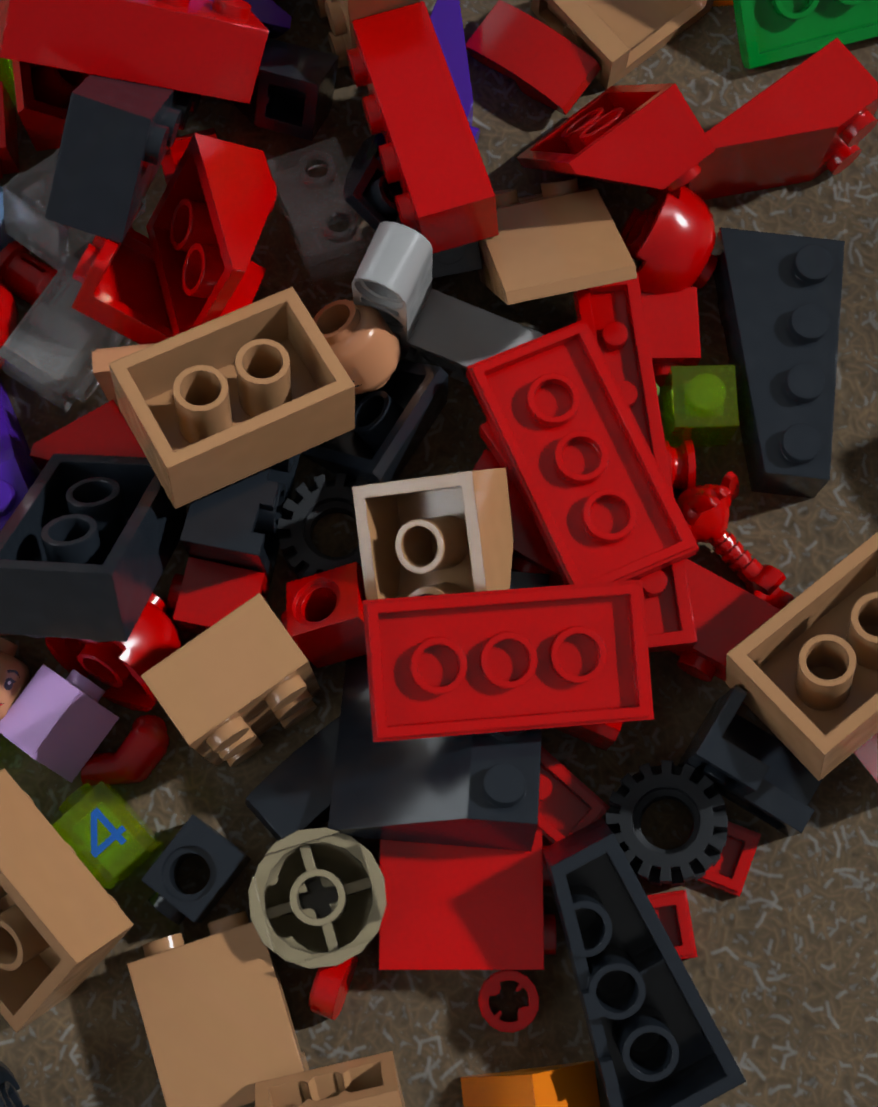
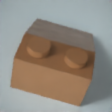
[478,176,637,305]
[352,468,514,600]

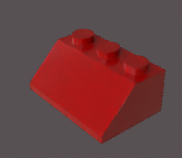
[516,83,715,191]

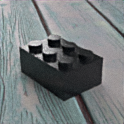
[0,453,187,642]

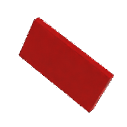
[466,319,700,585]
[362,579,654,742]

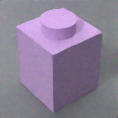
[0,664,119,783]

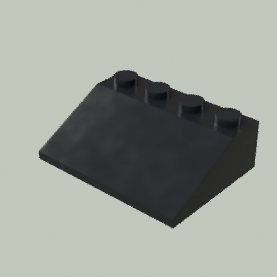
[328,571,549,852]

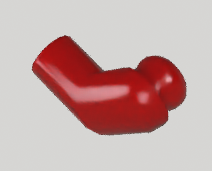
[81,714,170,787]

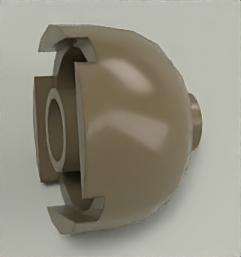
[248,827,387,969]

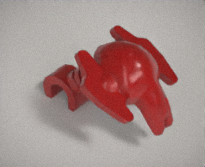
[676,471,794,609]

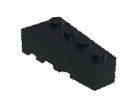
[45,74,201,244]
[711,227,845,498]
[180,453,301,583]
[543,818,746,1107]

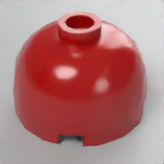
[620,186,718,294]
[45,593,181,712]

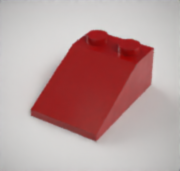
[684,38,878,200]
[146,133,277,336]

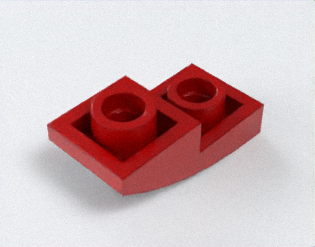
[466,0,601,115]

